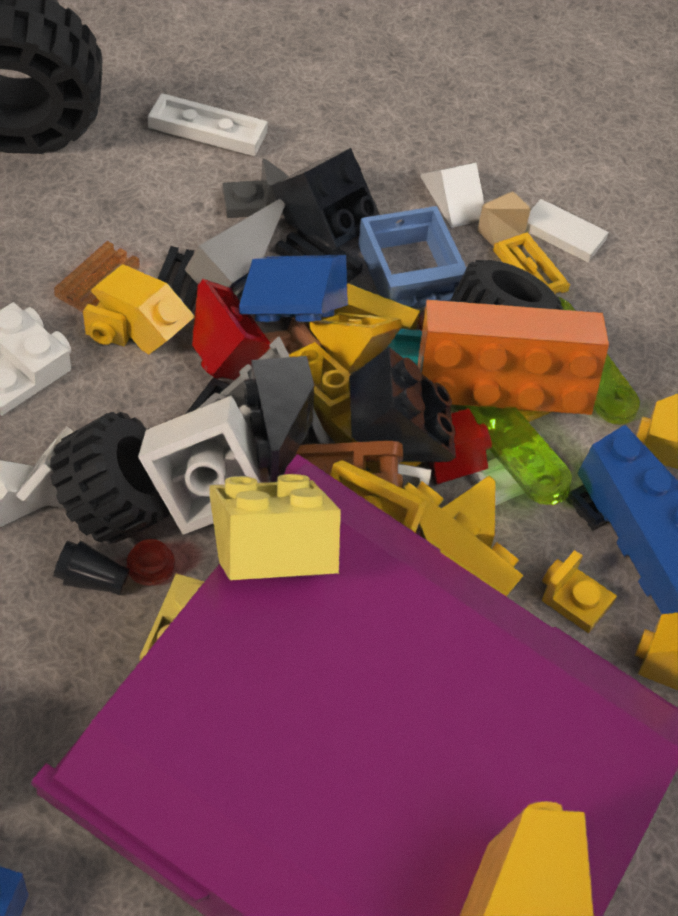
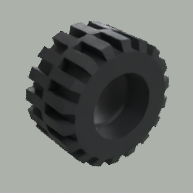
[450,260,563,310]
[50,412,170,544]

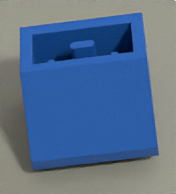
[239,255,348,322]

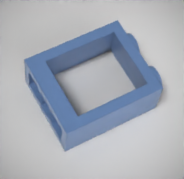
[358,206,466,309]

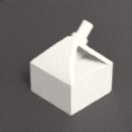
[138,396,270,535]

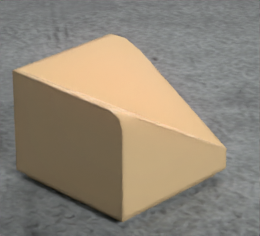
[477,191,530,246]

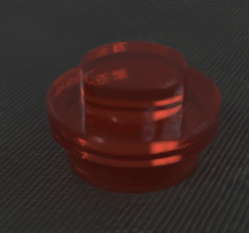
[127,539,175,586]

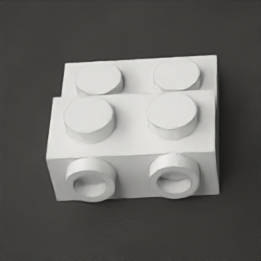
[0,302,71,416]

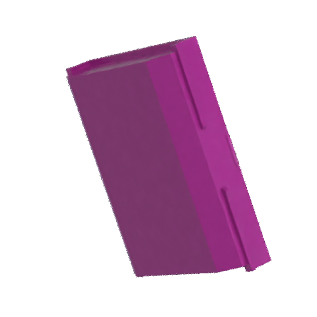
[31,454,678,916]

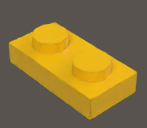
[330,460,427,533]

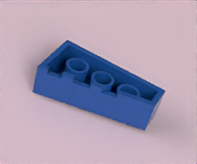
[577,424,678,616]

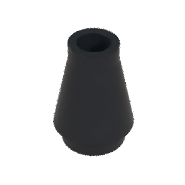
[53,540,130,596]

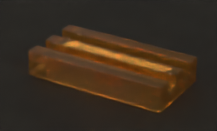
[54,241,140,312]

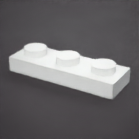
[148,93,268,156]

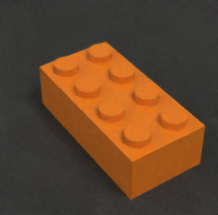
[417,300,609,415]

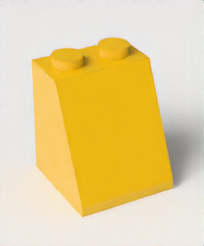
[460,802,594,916]

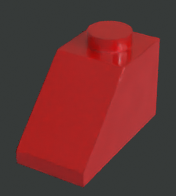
[192,279,271,380]

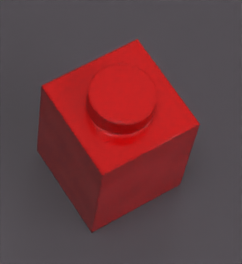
[427,408,492,485]

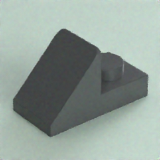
[223,158,288,218]

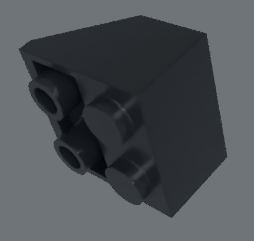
[271,148,380,250]
[349,347,456,462]

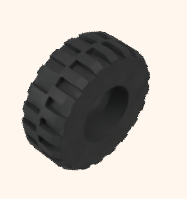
[0,0,103,154]

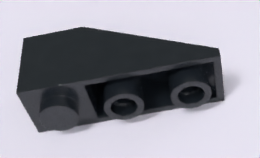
[244,356,314,482]

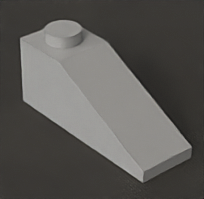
[185,199,285,299]

